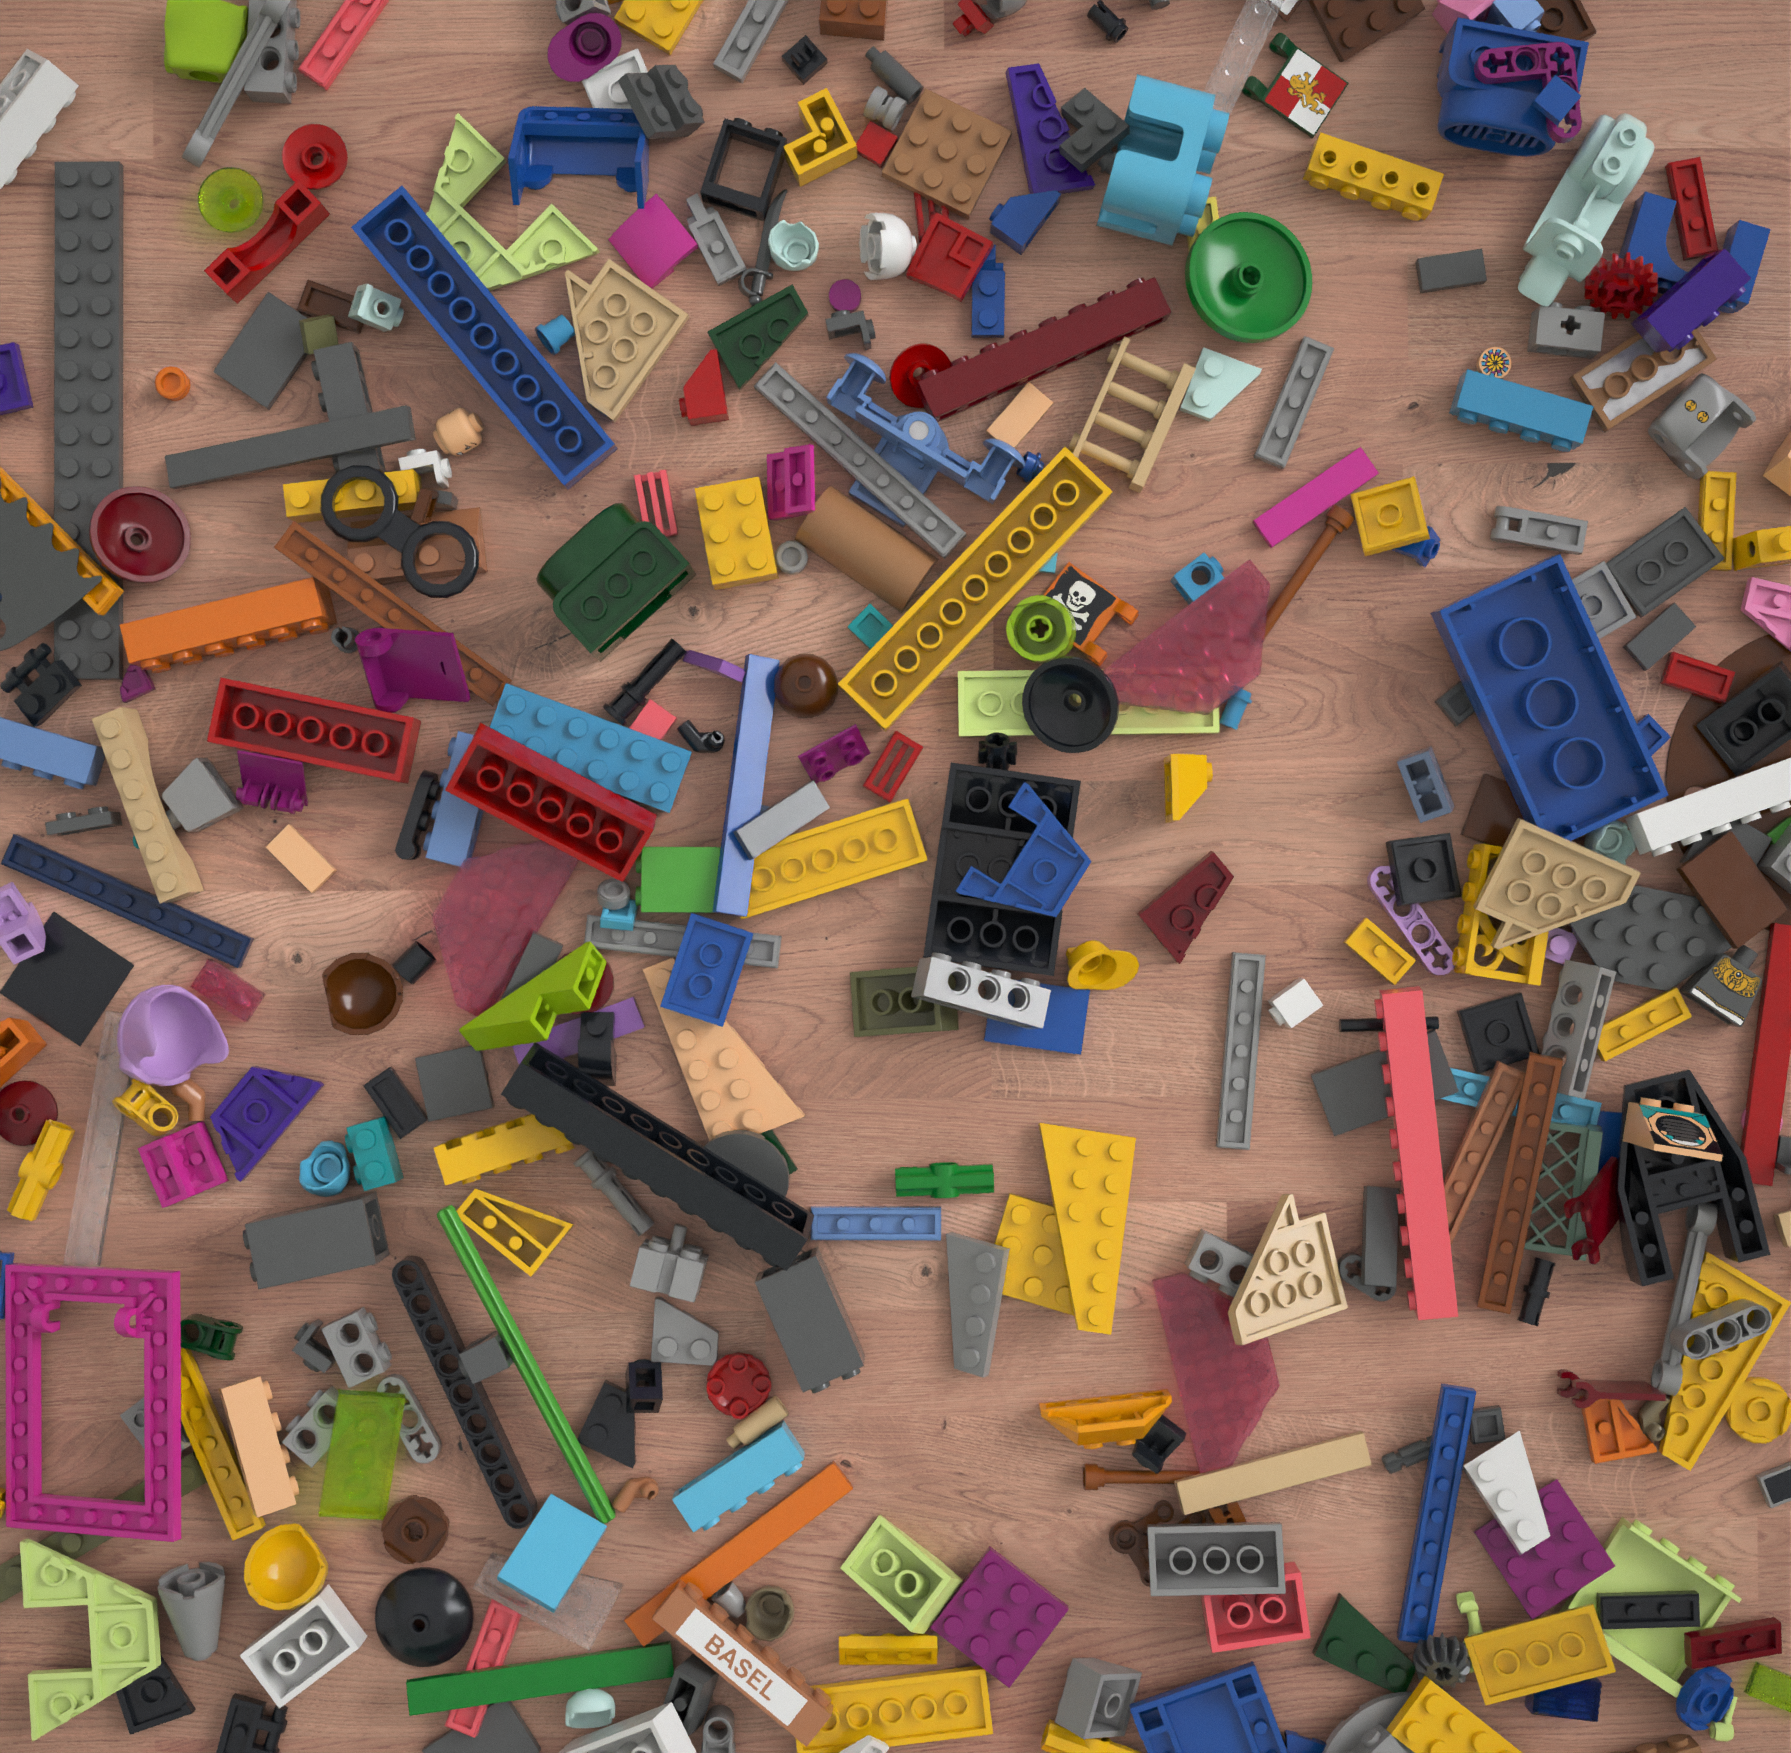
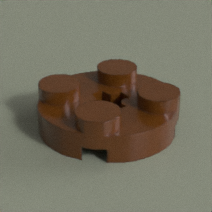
[381,1495,450,1564]

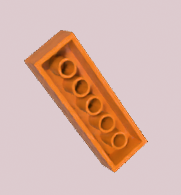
[120,577,338,673]

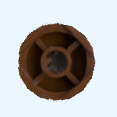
[774,654,838,718]

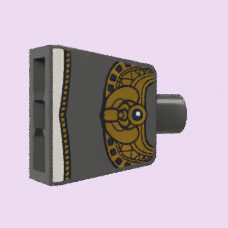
[1679,945,1762,1027]

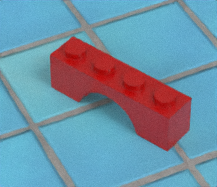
[204,180,330,304]

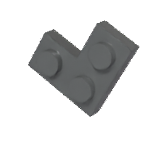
[1059,88,1130,172]

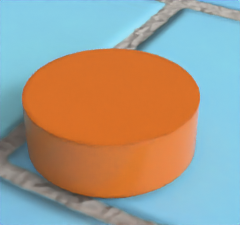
[155,366,190,401]

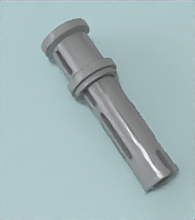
[573,1149,654,1237]

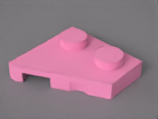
[1740,577,1791,651]

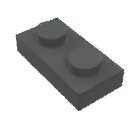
[45,806,122,836]

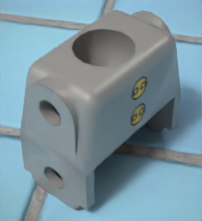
[1648,373,1756,480]

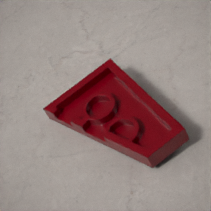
[1137,851,1234,964]

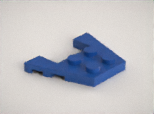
[955,782,1092,917]

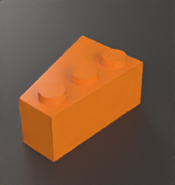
[0,1017,47,1087]

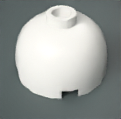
[859,213,917,280]

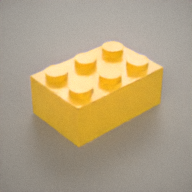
[695,477,779,590]

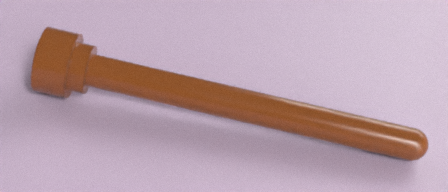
[1252,505,1355,643]
[1083,1464,1208,1490]

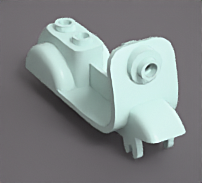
[1518,113,1655,306]

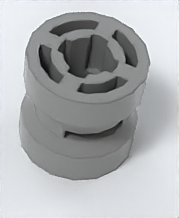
[863,86,907,131]

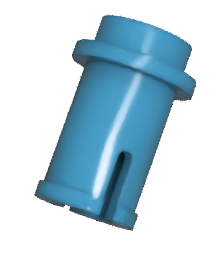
[1219,687,1252,730]

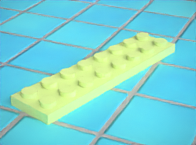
[958,668,1220,737]

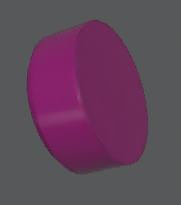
[829,279,861,313]

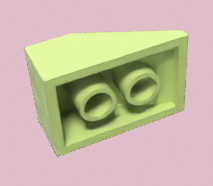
[840,1515,963,1634]

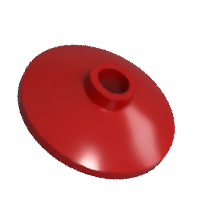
[282,124,348,190]
[889,343,951,408]

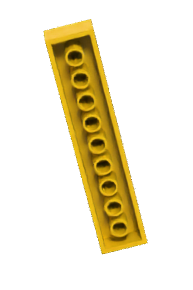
[838,447,1113,732]

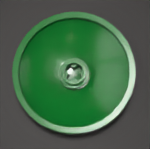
[1185,212,1313,343]

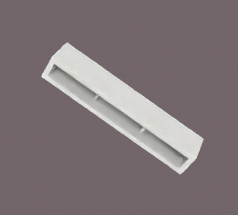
[1625,758,1791,857]

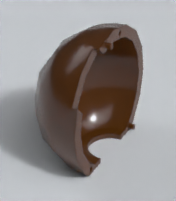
[322,953,403,1035]

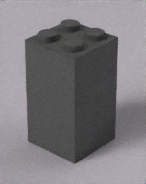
[243,1191,390,1289]
[755,1247,865,1393]

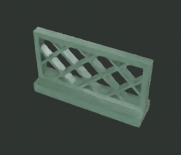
[1524,1121,1603,1261]

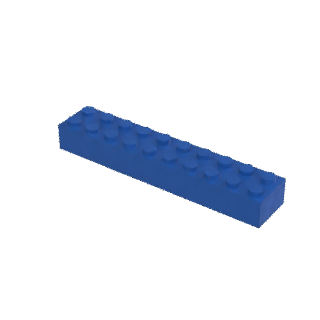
[351,186,618,490]

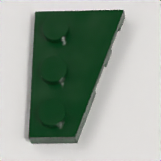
[708,284,809,390]
[1312,1593,1416,1693]

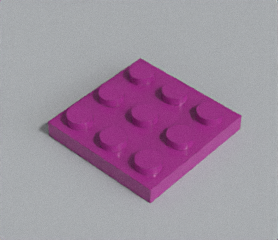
[1473,1479,1615,1620]
[930,1546,1069,1688]

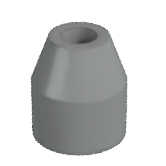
[712,1581,746,1618]

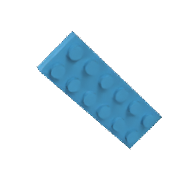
[490,683,692,813]

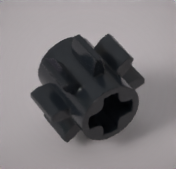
[978,732,1017,770]

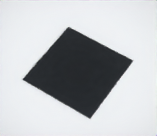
[0,912,134,1046]

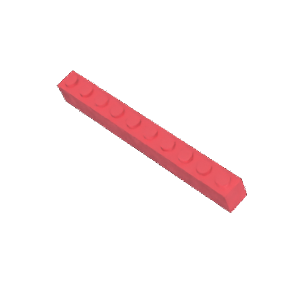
[1374,986,1458,1320]

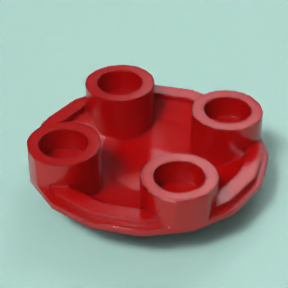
[706,1352,772,1419]

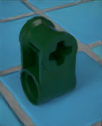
[181,1314,243,1361]

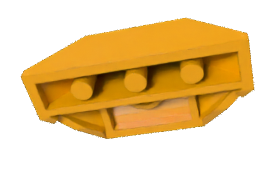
[1039,1389,1172,1449]

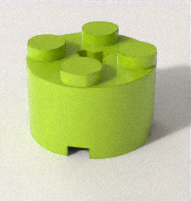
[1006,595,1076,664]

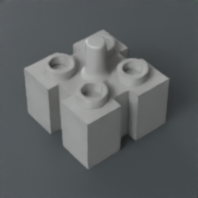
[630,1224,709,1303]

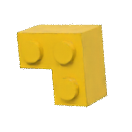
[783,88,857,187]

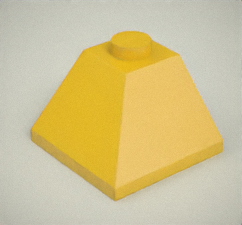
[1164,754,1213,823]

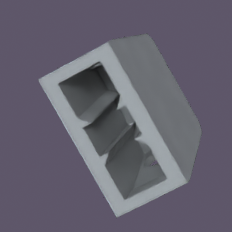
[162,758,244,832]

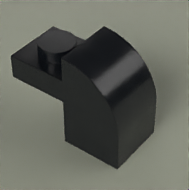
[578,1012,617,1086]

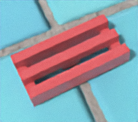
[634,470,678,537]

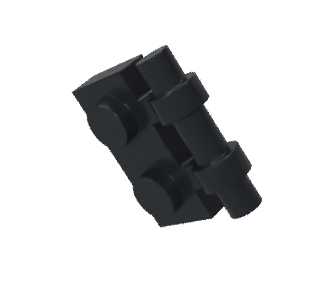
[0,643,82,727]
[216,1693,288,1753]

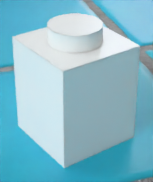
[1267,978,1323,1028]

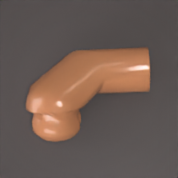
[170,1078,205,1121]
[612,1477,659,1513]

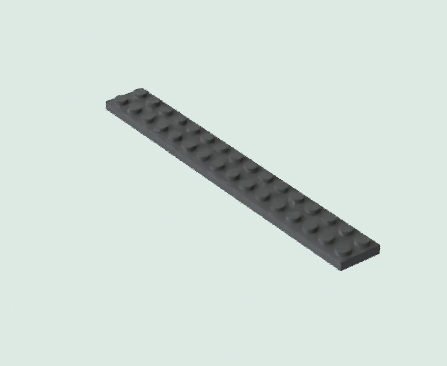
[54,161,124,680]

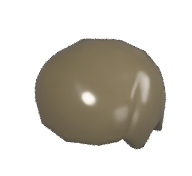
[744,1585,795,1642]

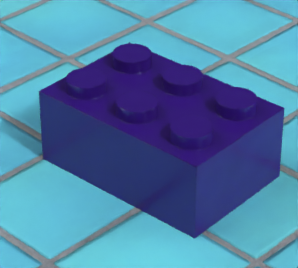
[1631,248,1751,353]

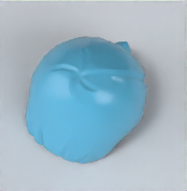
[299,1140,350,1197]

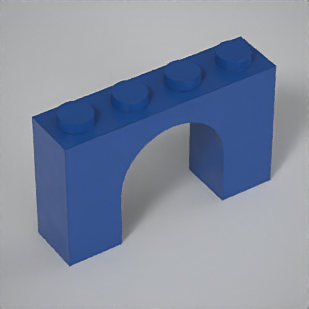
[1619,192,1771,313]

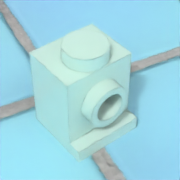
[348,284,404,332]

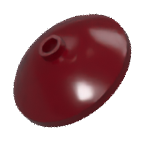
[89,486,191,584]

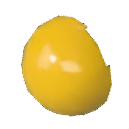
[244,1523,328,1611]

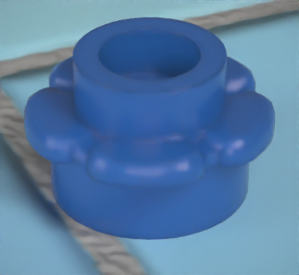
[1016,451,1044,483]

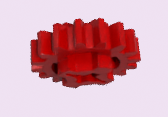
[1584,252,1658,319]

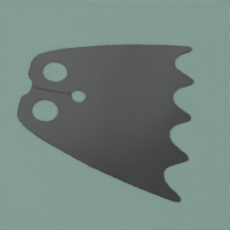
[0,478,102,651]

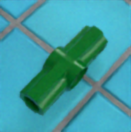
[895,1162,994,1198]

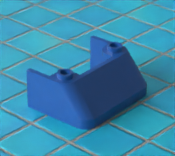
[508,106,649,209]

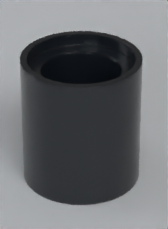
[392,941,437,984]

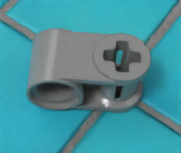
[701,1705,736,1753]

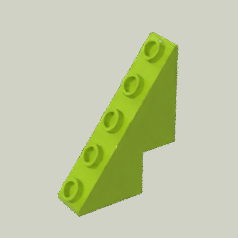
[459,941,607,1051]

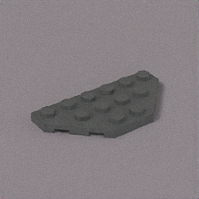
[1569,885,1732,991]

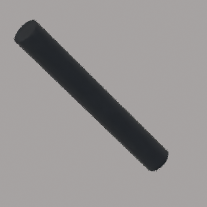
[1339,1016,1439,1032]

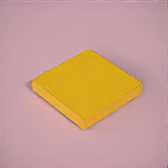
[1350,476,1430,557]

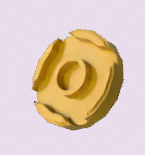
[1724,1377,1791,1444]

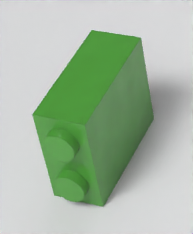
[635,847,721,913]

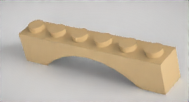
[92,707,204,903]

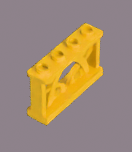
[1452,844,1549,986]

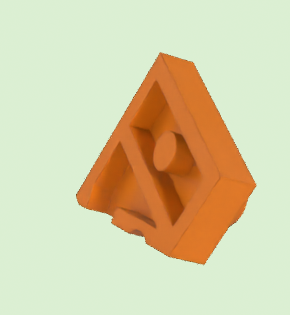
[1579,1396,1657,1464]

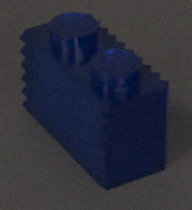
[1525,1677,1602,1722]

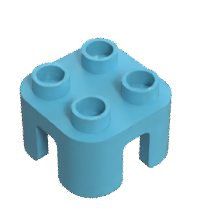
[1096,74,1230,246]

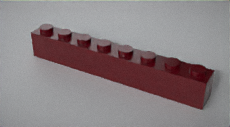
[916,277,1171,422]

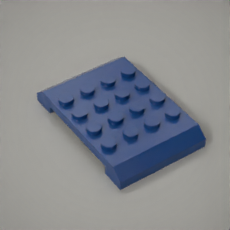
[1129,1661,1288,1753]

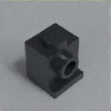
[625,1359,663,1413]

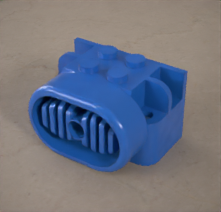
[1437,17,1589,157]

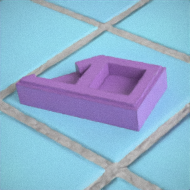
[682,650,746,682]

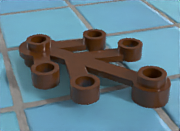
[1109,1500,1206,1587]

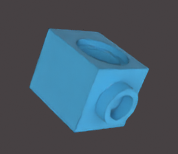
[1170,552,1224,606]

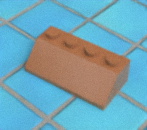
[347,507,488,585]

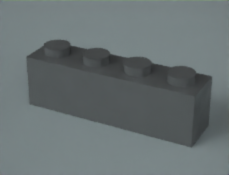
[311,342,386,473]

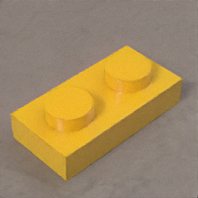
[1343,918,1416,985]

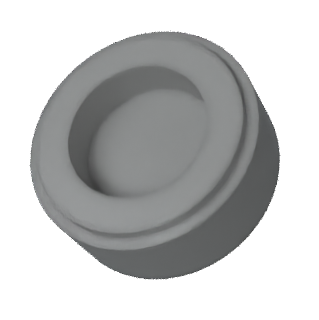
[775,541,808,575]
[597,879,630,910]

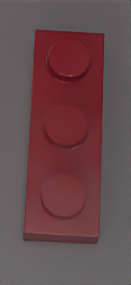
[1684,1617,1782,1669]

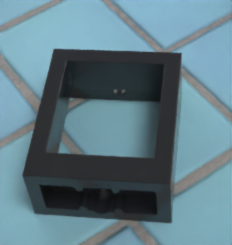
[700,118,787,221]

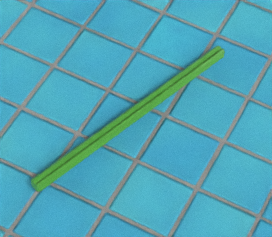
[437,1205,615,1524]

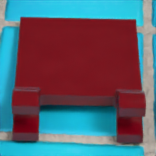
[1564,1156,1619,1265]
[1557,1369,1666,1408]

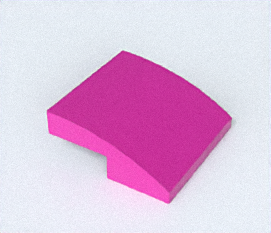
[608,194,698,289]
[767,444,815,521]
[137,1121,229,1208]

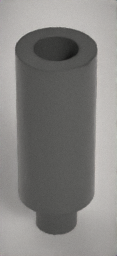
[865,46,924,105]

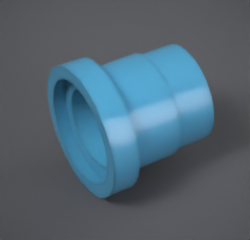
[535,314,575,355]

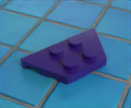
[210,1066,324,1182]

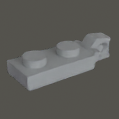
[686,193,747,286]

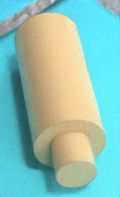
[726,1395,789,1449]

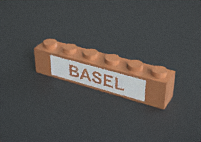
[652,1580,833,1747]

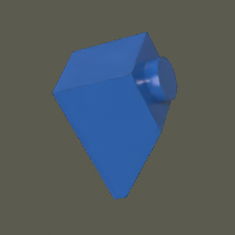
[989,190,1061,255]

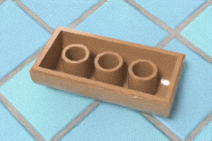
[795,486,939,613]

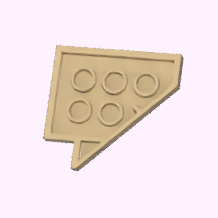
[565,259,690,423]
[1473,818,1641,949]
[1228,1194,1348,1345]

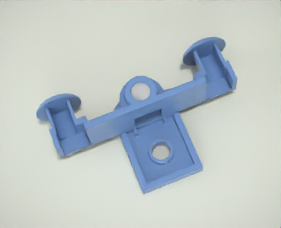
[826,353,1025,528]

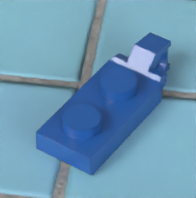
[972,245,1005,338]

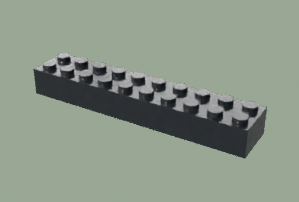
[501,1042,814,1271]

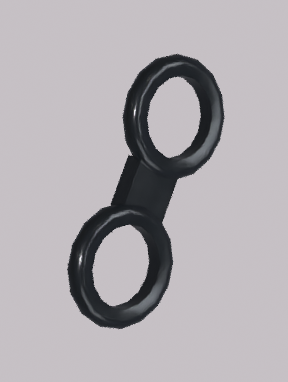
[320,465,479,598]

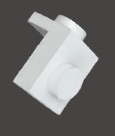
[398,449,452,489]

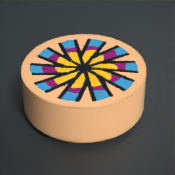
[1476,347,1512,379]

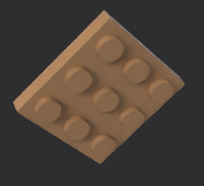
[882,88,1012,220]

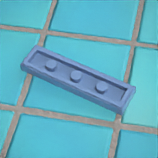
[811,1206,941,1241]

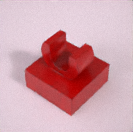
[953,0,994,37]

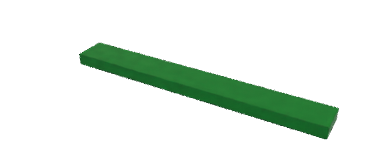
[406,1641,674,1716]

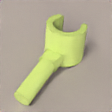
[1709,1696,1738,1742]

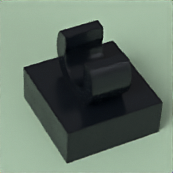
[782,35,828,85]

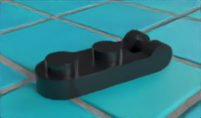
[395,770,441,860]

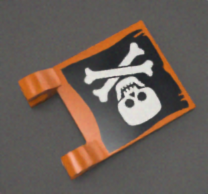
[1041,562,1139,667]

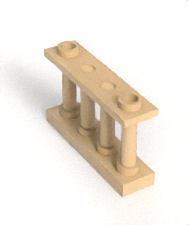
[1068,336,1196,493]

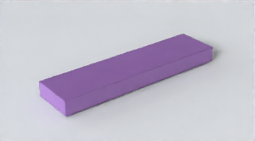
[512,997,645,1064]

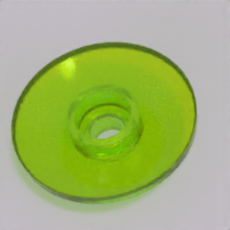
[198,167,264,233]

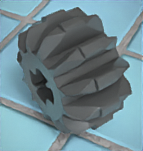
[1413,1632,1471,1689]

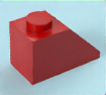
[679,349,729,426]

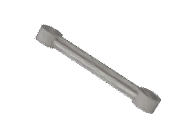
[182,0,291,168]
[1651,1202,1717,1396]

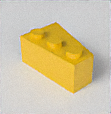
[456,1188,574,1277]

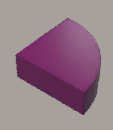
[120,664,156,703]

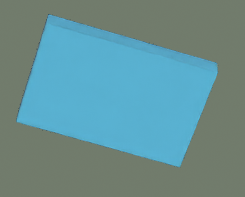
[497,1494,607,1613]

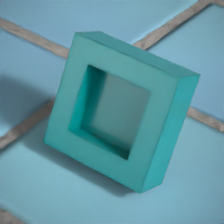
[848,604,893,650]

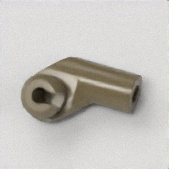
[1638,1397,1670,1442]

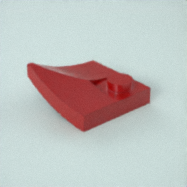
[906,212,994,302]

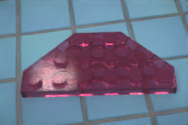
[1103,559,1270,715]
[431,840,579,1016]
[1152,1272,1280,1473]

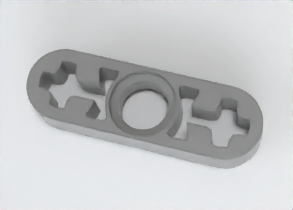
[377,1374,442,1463]

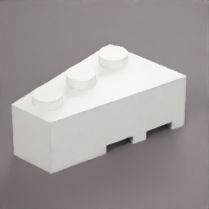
[1463,1431,1550,1555]

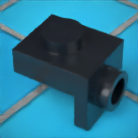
[1132,1414,1186,1474]

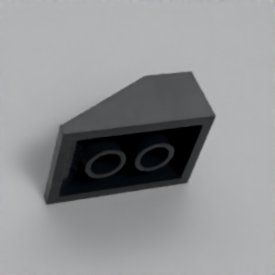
[1696,661,1791,776]

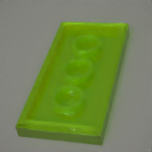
[318,1389,406,1520]

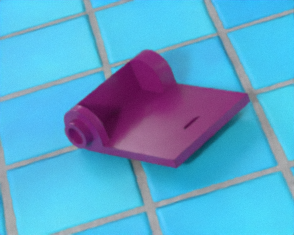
[355,628,471,713]

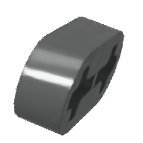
[1337,1253,1396,1301]

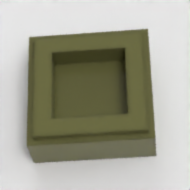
[299,314,339,355]

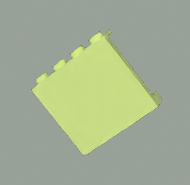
[1559,1517,1742,1698]

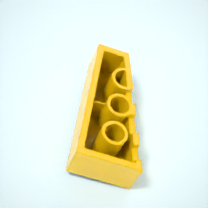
[433,1114,575,1186]

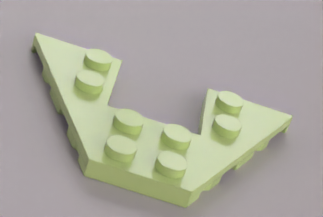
[426,113,600,291]
[20,1538,161,1741]

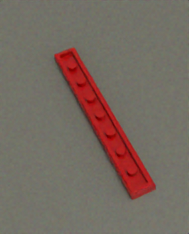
[1740,923,1791,1186]

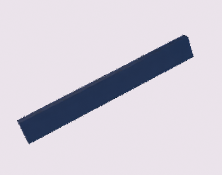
[1,834,254,968]

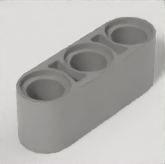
[1670,1299,1772,1360]

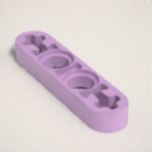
[1367,866,1454,975]

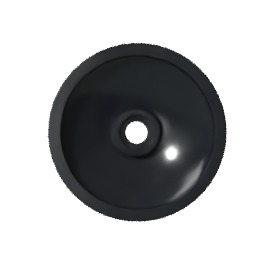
[1022,656,1119,753]
[375,1567,474,1667]

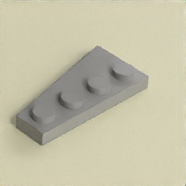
[946,1232,1010,1377]

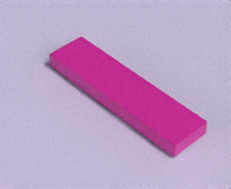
[1253,447,1379,548]

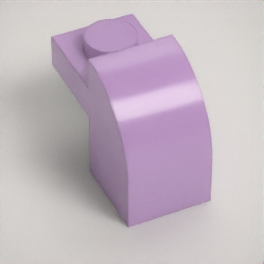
[0,882,46,965]

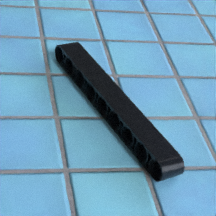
[392,1256,538,1529]

